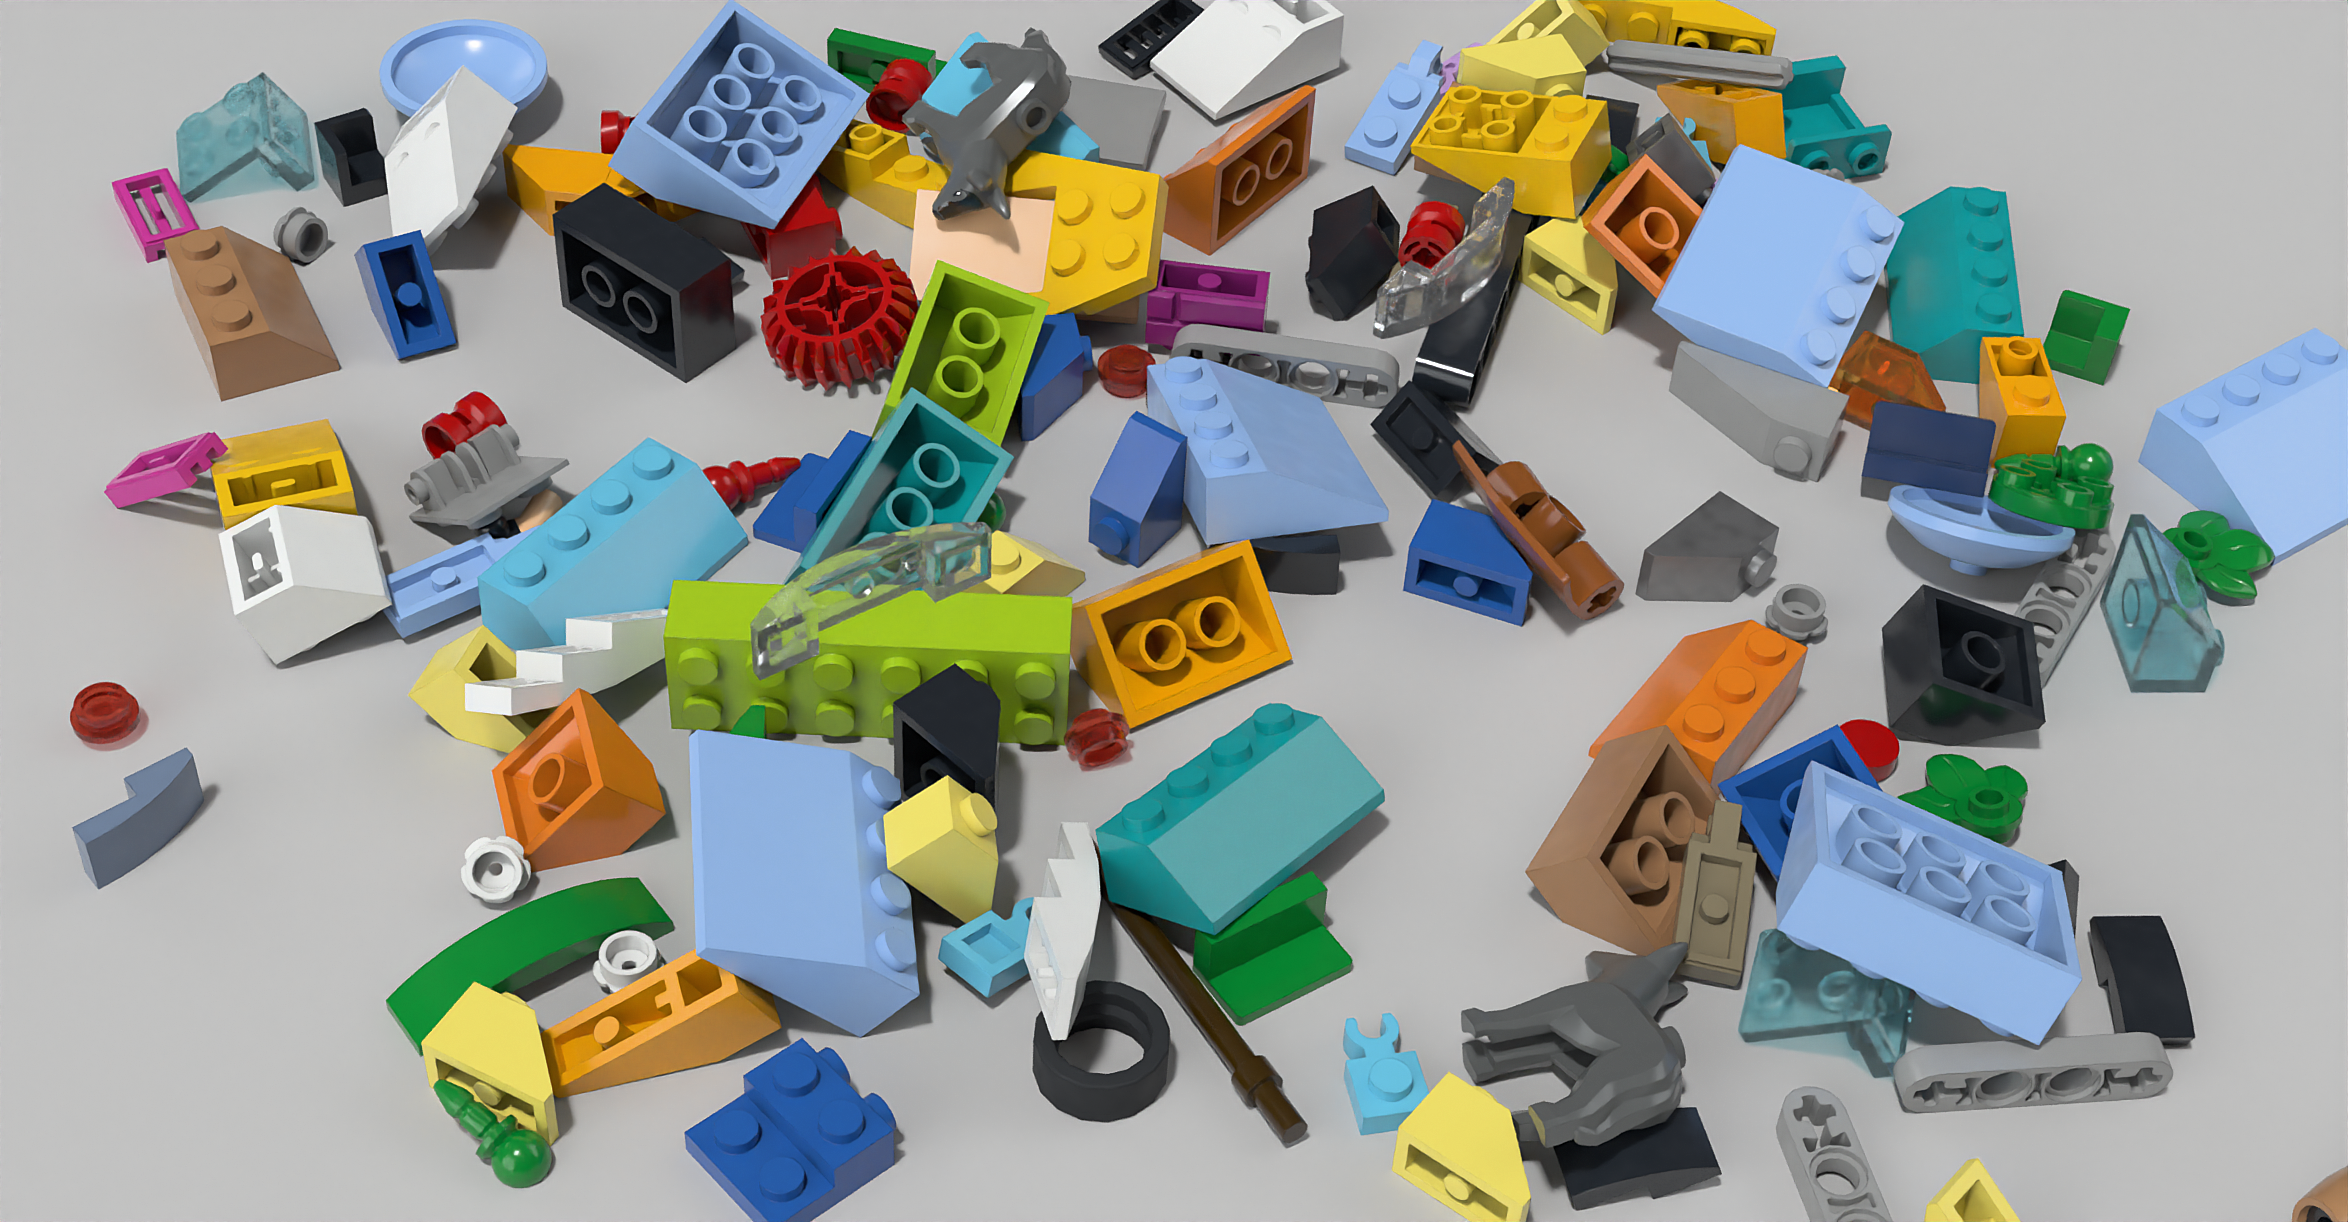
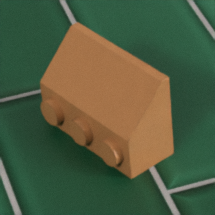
[163,226,339,401]
[1525,725,1721,956]

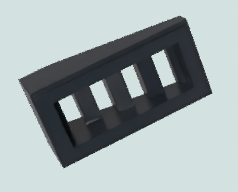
[1098,0,1205,79]

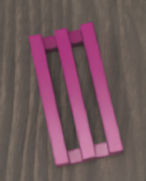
[111,168,200,263]
[104,432,228,508]

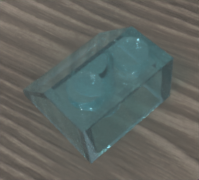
[2099,514,2225,693]

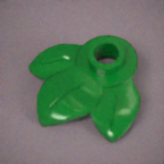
[2157,510,2275,599]
[1897,754,2028,844]

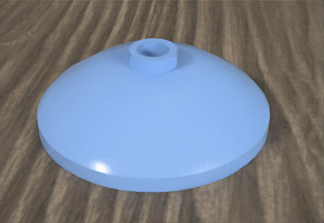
[379,19,548,117]
[1888,485,2075,576]

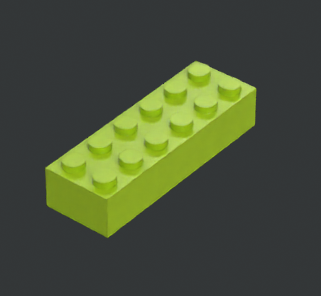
[663,580,1073,745]

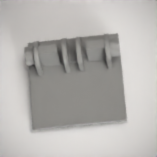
[404,424,570,529]

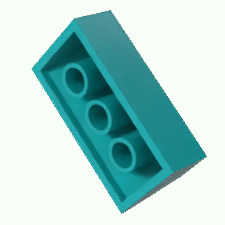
[1884,186,2024,384]
[782,387,1014,591]
[1095,703,1385,935]

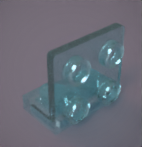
[176,72,315,203]
[1738,928,1916,1078]

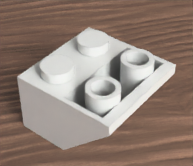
[218,505,392,665]

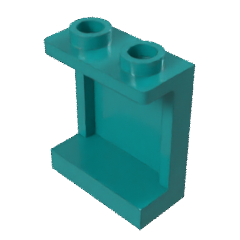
[1754,55,1892,179]

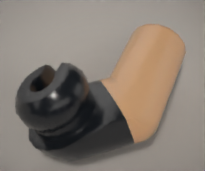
[474,489,563,539]

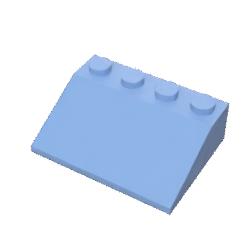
[608,0,870,229]
[1652,144,1904,388]
[2138,328,2348,566]
[1147,356,1389,545]
[689,729,920,1038]
[1776,760,2082,1045]

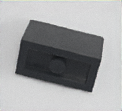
[1370,380,1504,503]

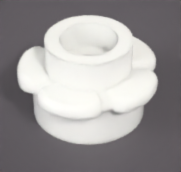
[461,835,531,904]
[593,930,664,994]

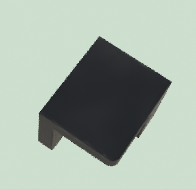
[314,108,388,207]

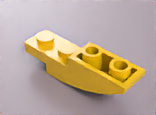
[1577,0,1776,56]
[817,119,951,229]

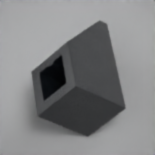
[1305,185,1400,321]

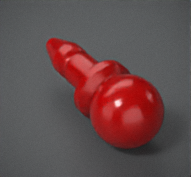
[702,457,801,511]

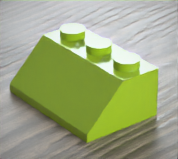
[871,259,1050,447]

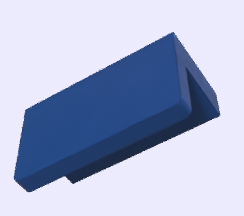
[753,430,872,553]

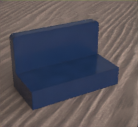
[1861,400,1996,498]

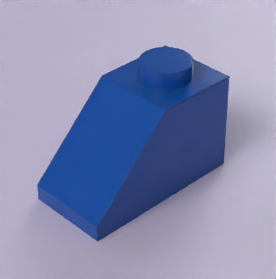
[354,230,456,360]
[1014,313,1093,442]
[1088,411,1188,568]
[1403,499,1533,627]

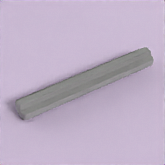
[1606,39,1794,90]

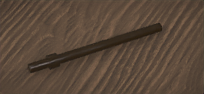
[1092,838,1308,1143]

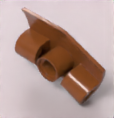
[1452,440,1624,620]

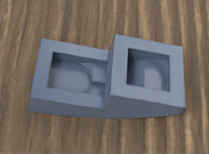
[72,747,204,890]

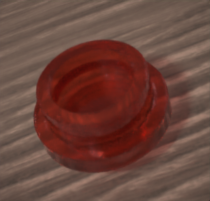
[1097,344,1156,398]
[70,682,141,744]
[1064,708,1130,767]

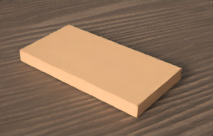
[909,189,1140,324]

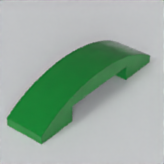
[386,877,674,1057]

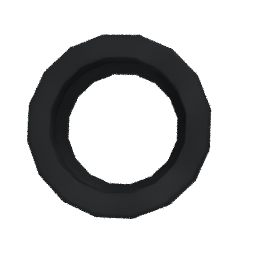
[1032,980,1170,1122]

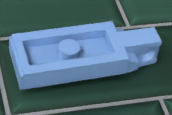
[1344,40,1443,175]
[382,525,540,638]

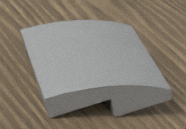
[1062,75,1167,172]

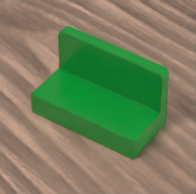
[827,28,948,93]
[1192,871,1353,1026]

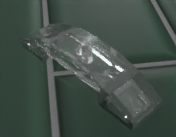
[1373,177,1515,339]
[750,522,992,680]

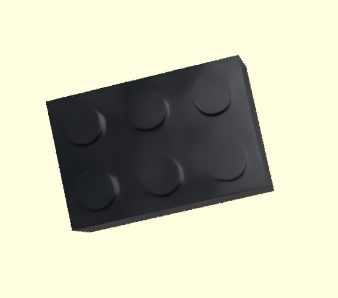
[552,183,736,383]

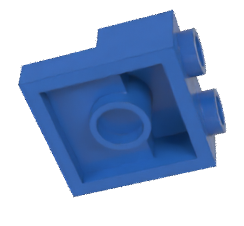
[684,1038,896,1222]

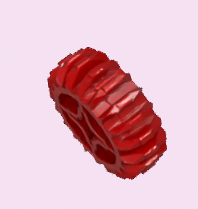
[760,246,919,391]

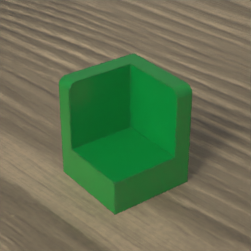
[2043,290,2130,386]

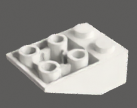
[1150,0,1344,120]
[384,65,518,257]

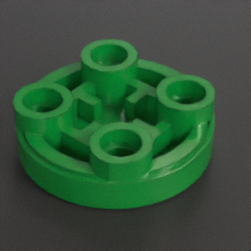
[1988,459,2114,529]

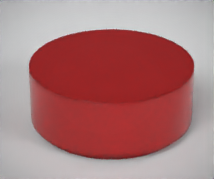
[1840,719,1900,782]

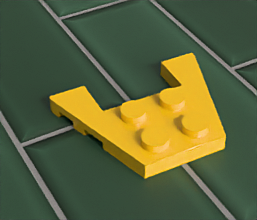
[1003,149,1169,316]

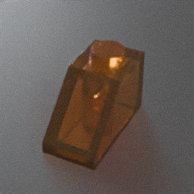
[1829,330,1947,431]

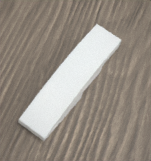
[465,609,668,716]
[1024,822,1101,1040]

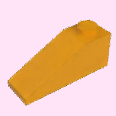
[1657,79,1786,164]
[540,949,782,1098]

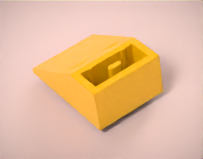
[1410,85,1612,219]
[210,419,358,531]

